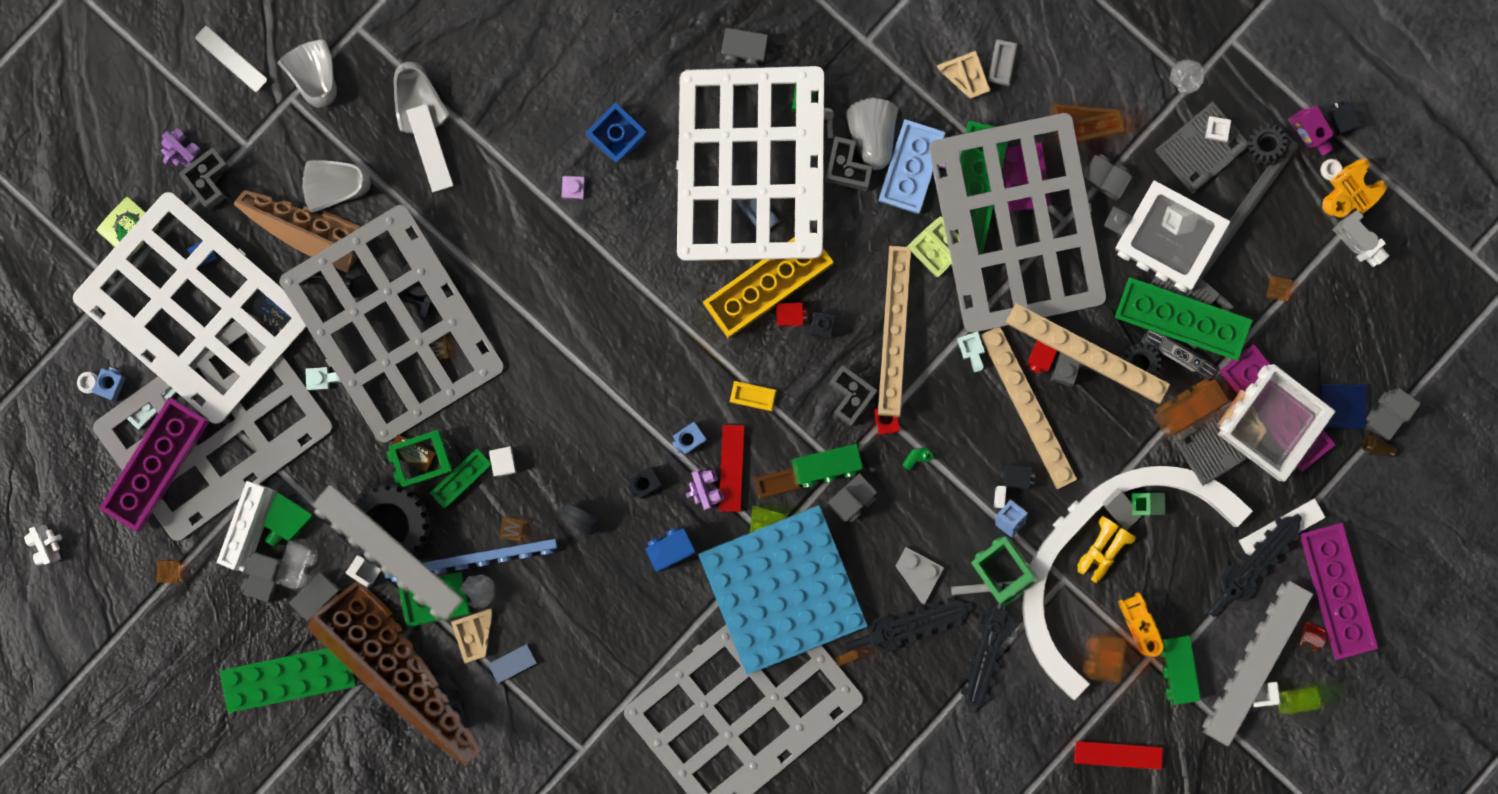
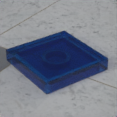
[1321,384,1366,429]

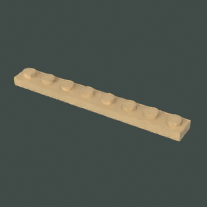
[878,246,911,417]
[1005,303,1170,404]
[980,327,1077,489]

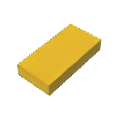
[730,381,776,411]

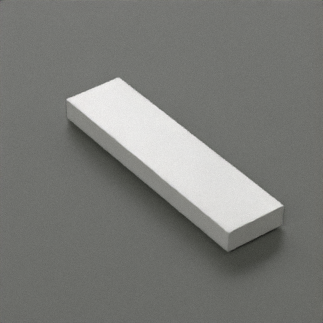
[406,104,453,192]
[1239,499,1325,555]

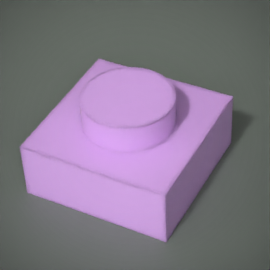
[562,176,585,199]

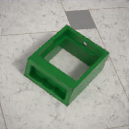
[387,430,453,488]
[971,537,1040,606]

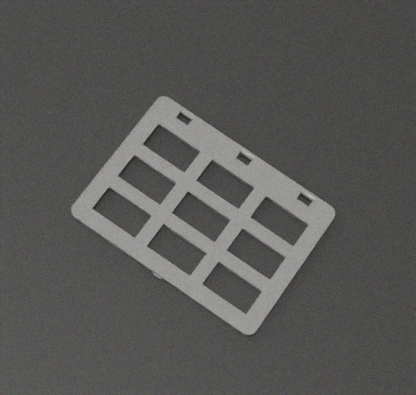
[929,113,1106,332]
[280,205,503,442]
[93,314,332,541]
[624,625,863,794]

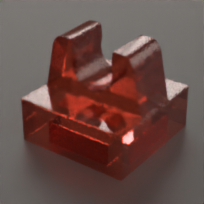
[1300,622,1326,651]

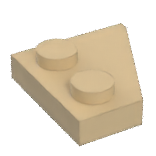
[937,51,991,99]

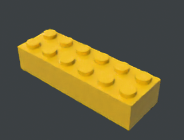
[703,230,834,339]

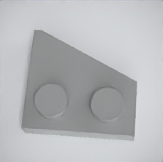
[896,547,944,604]

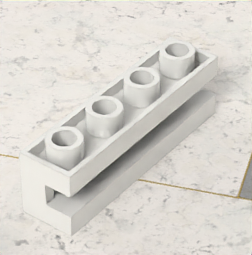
[217,481,277,572]

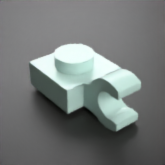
[957,332,985,372]
[306,367,341,391]

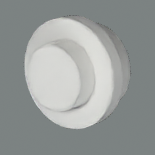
[1321,159,1343,181]
[77,372,98,393]

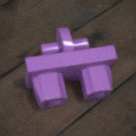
[161,129,200,167]
[686,470,724,510]

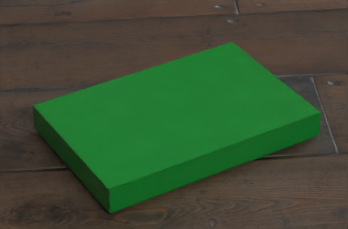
[398,571,471,627]

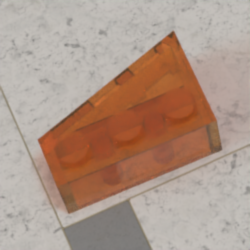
[1049,103,1125,148]

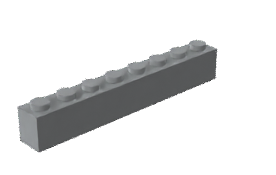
[312,485,464,620]
[1202,581,1313,746]

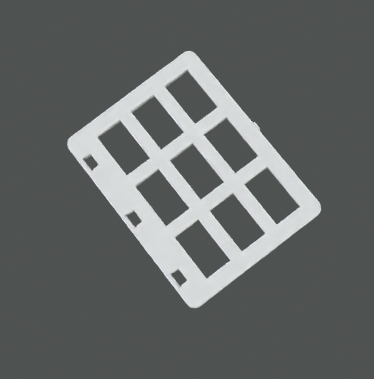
[677,66,824,261]
[73,192,306,424]

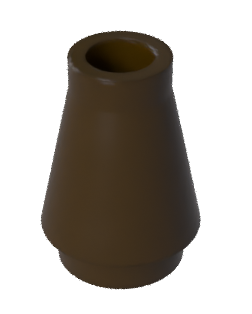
[1362,434,1397,458]

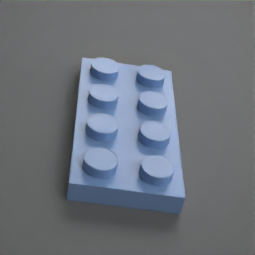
[878,119,945,214]

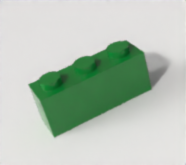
[791,444,863,488]
[1158,636,1201,705]

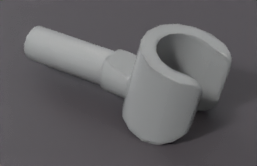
[824,108,834,138]

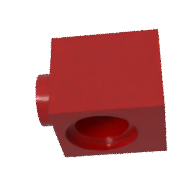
[776,303,807,327]
[1027,340,1057,374]
[873,404,900,436]

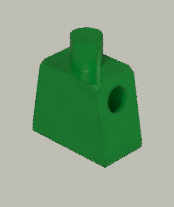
[263,493,315,548]

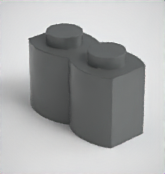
[1083,155,1132,201]

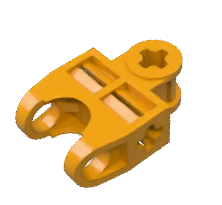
[1322,158,1387,217]
[1118,592,1163,657]

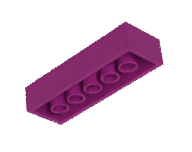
[99,397,210,532]

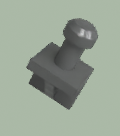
[1104,207,1142,240]

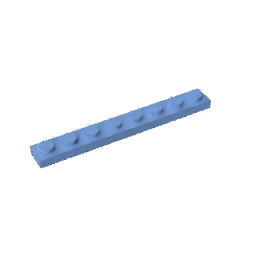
[385,539,558,582]

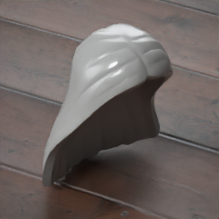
[278,40,337,108]
[394,62,449,134]
[847,98,899,170]
[303,160,371,212]

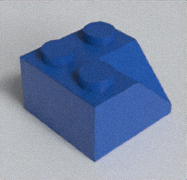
[586,102,647,163]
[645,527,696,572]

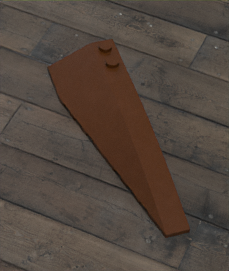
[308,581,482,766]

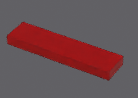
[719,425,744,512]
[1074,741,1163,769]

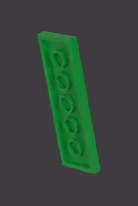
[955,121,1008,255]
[1115,277,1252,361]
[220,648,356,713]

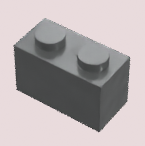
[721,28,768,66]
[289,572,341,622]

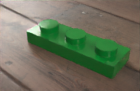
[430,449,491,509]

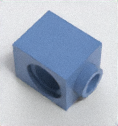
[92,367,126,402]
[672,422,706,455]
[995,500,1027,538]

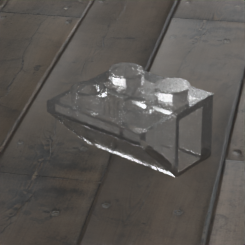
[275,541,318,590]

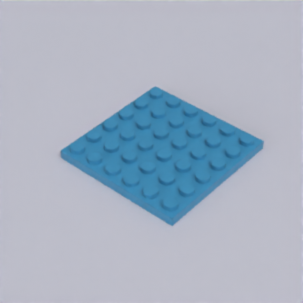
[698,505,867,675]

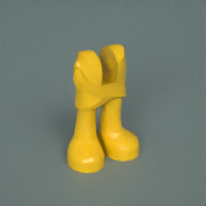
[1077,516,1136,583]

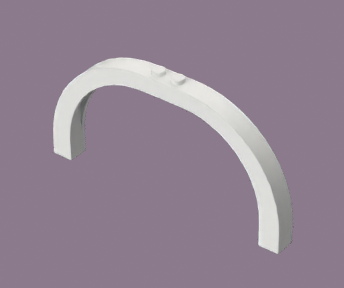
[1022,466,1252,700]

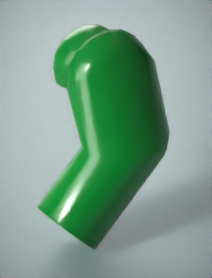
[902,448,933,471]

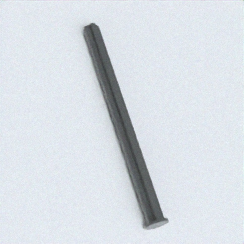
[1200,138,1298,279]

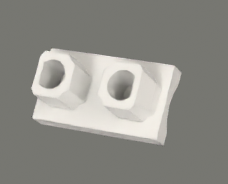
[24,524,62,565]

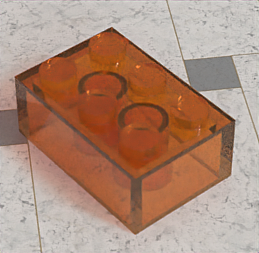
[1153,378,1228,437]
[1083,634,1126,683]

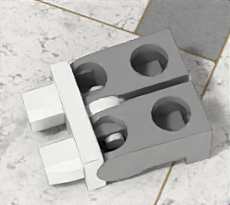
[1332,210,1389,267]

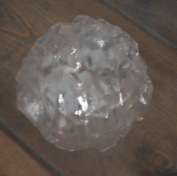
[1170,60,1204,94]
[460,575,495,609]

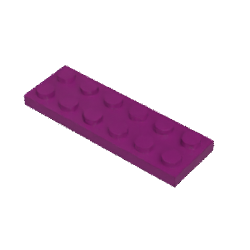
[1219,344,1335,472]
[1299,523,1378,660]

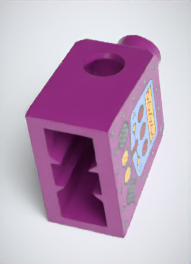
[1288,106,1333,155]

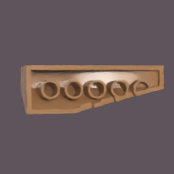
[234,190,360,273]

